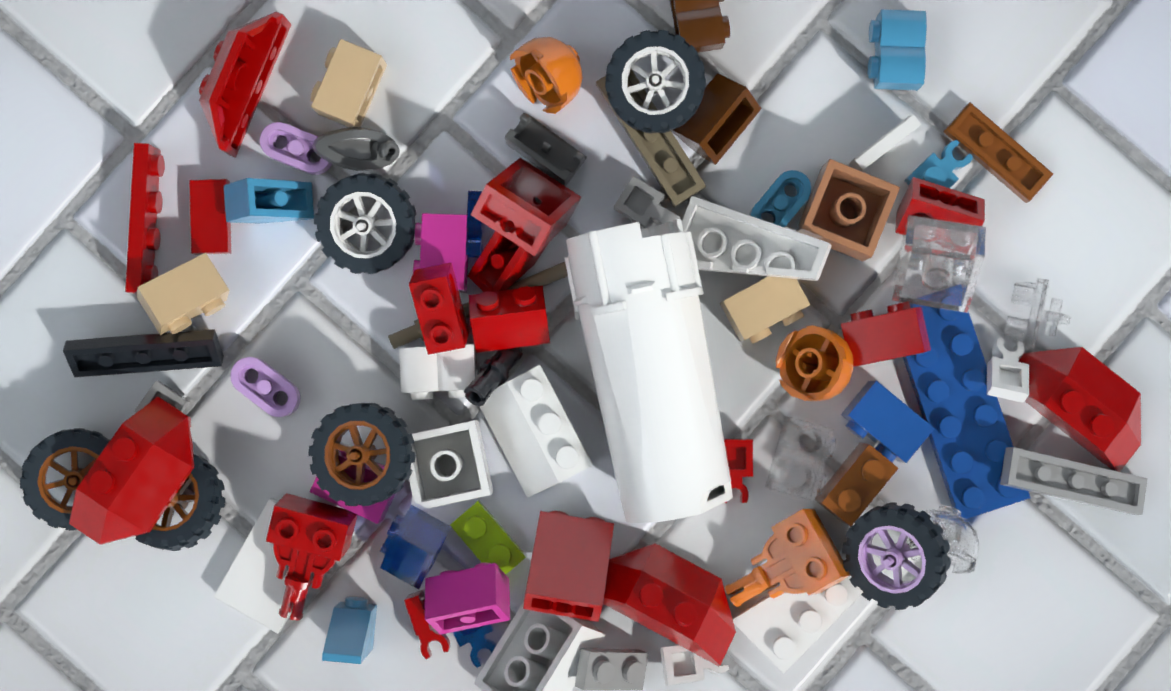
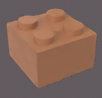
[796,159,900,262]

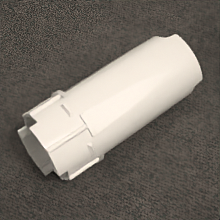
[564,219,733,523]

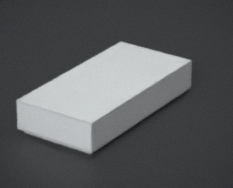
[848,114,922,171]

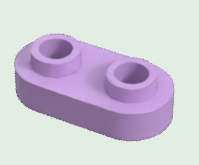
[260,122,332,175]
[231,357,300,417]

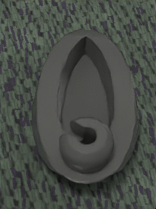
[312,127,400,171]

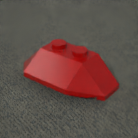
[199,11,291,158]
[1018,347,1141,472]
[69,397,194,545]
[603,543,736,667]

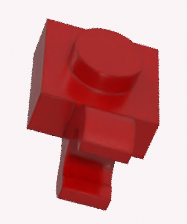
[404,590,450,659]

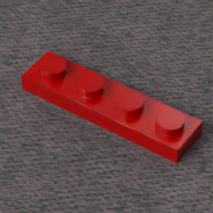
[125,143,165,295]

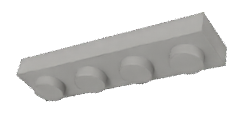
[1000,447,1148,515]

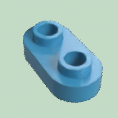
[749,170,811,228]

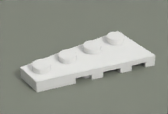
[682,196,832,281]
[732,550,887,674]

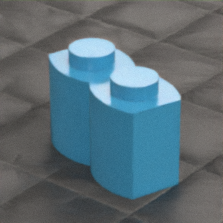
[868,9,927,91]

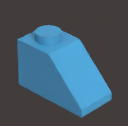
[223,178,314,224]
[322,597,377,664]

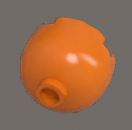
[510,37,583,114]
[776,325,853,402]

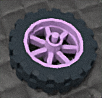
[842,502,951,610]

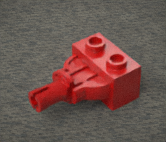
[266,493,358,621]

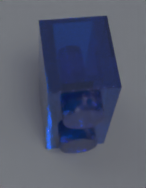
[380,505,452,590]

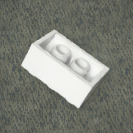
[480,365,593,498]
[474,602,606,691]

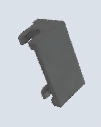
[505,113,587,186]

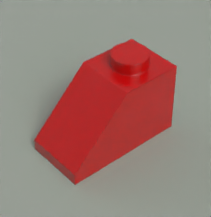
[467,220,549,292]

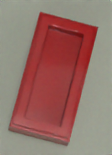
[189,179,232,255]

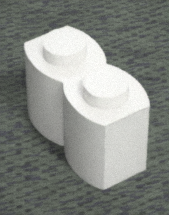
[399,344,478,400]

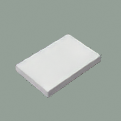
[213,498,291,634]

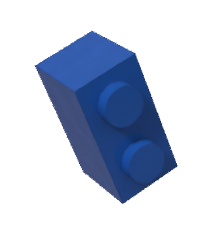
[841,380,935,463]

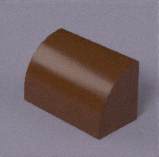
[672,73,762,165]

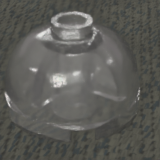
[906,506,979,574]

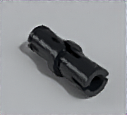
[464,347,523,406]

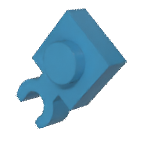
[904,140,973,188]

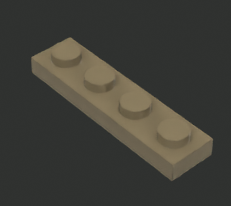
[596,70,706,208]

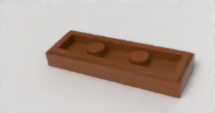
[943,102,1053,203]

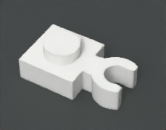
[987,337,1029,403]
[660,645,729,686]

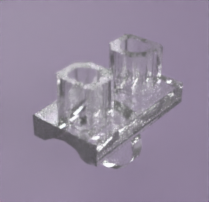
[1004,278,1071,350]

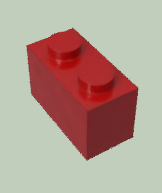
[469,285,550,353]
[841,301,931,367]

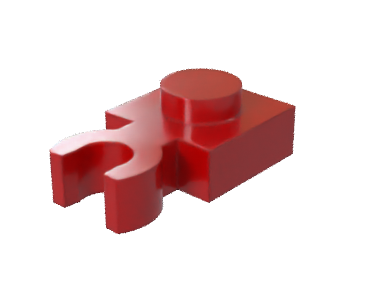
[724,439,753,503]

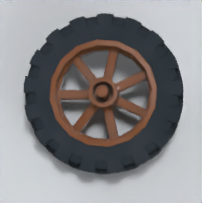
[308,403,416,506]
[20,428,111,531]
[135,454,225,551]

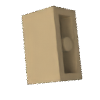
[310,39,387,128]
[137,253,230,335]
[719,276,810,344]

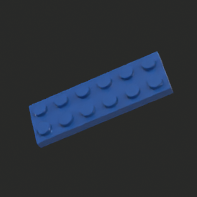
[887,287,1031,521]

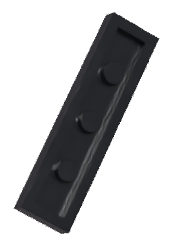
[63,329,224,378]

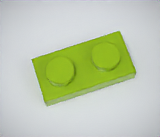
[450,500,527,575]

